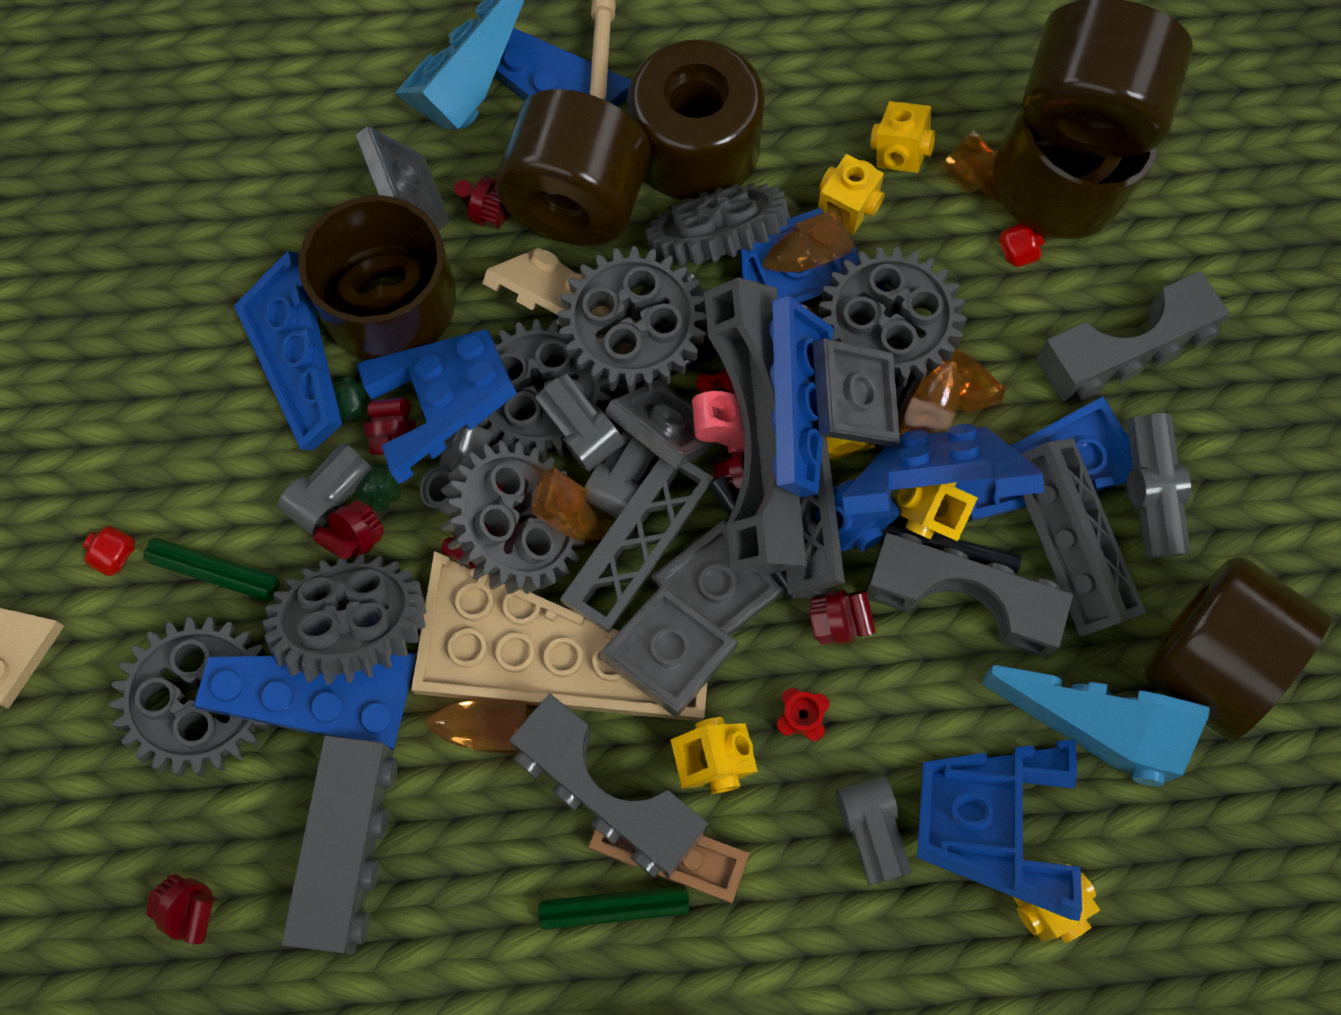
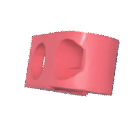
[692,391,744,455]

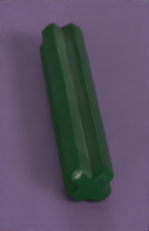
[143,537,280,601]
[538,885,690,930]

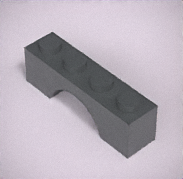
[1036,271,1230,403]
[866,533,1073,659]
[509,693,709,879]

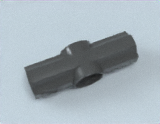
[1127,413,1191,559]

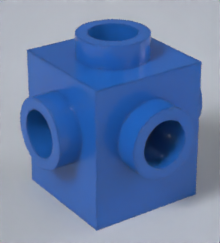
[814,479,902,551]

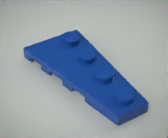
[494,27,631,107]
[234,251,342,451]
[769,296,834,497]
[955,396,1133,523]
[194,654,417,751]

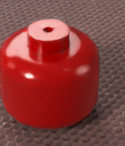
[998,223,1045,267]
[83,526,135,576]

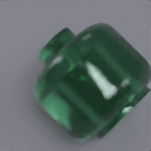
[333,377,371,421]
[355,463,402,512]

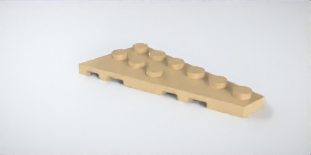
[411,551,707,722]

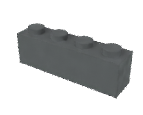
[282,736,398,955]

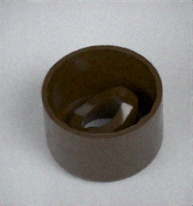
[1022,0,1193,158]
[628,40,765,200]
[495,89,651,246]
[993,109,1157,239]
[299,195,456,360]
[1145,557,1331,742]

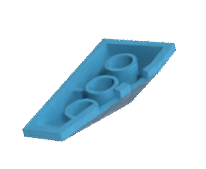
[395,0,524,130]
[982,665,1210,787]

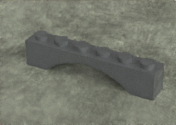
[704,277,807,574]

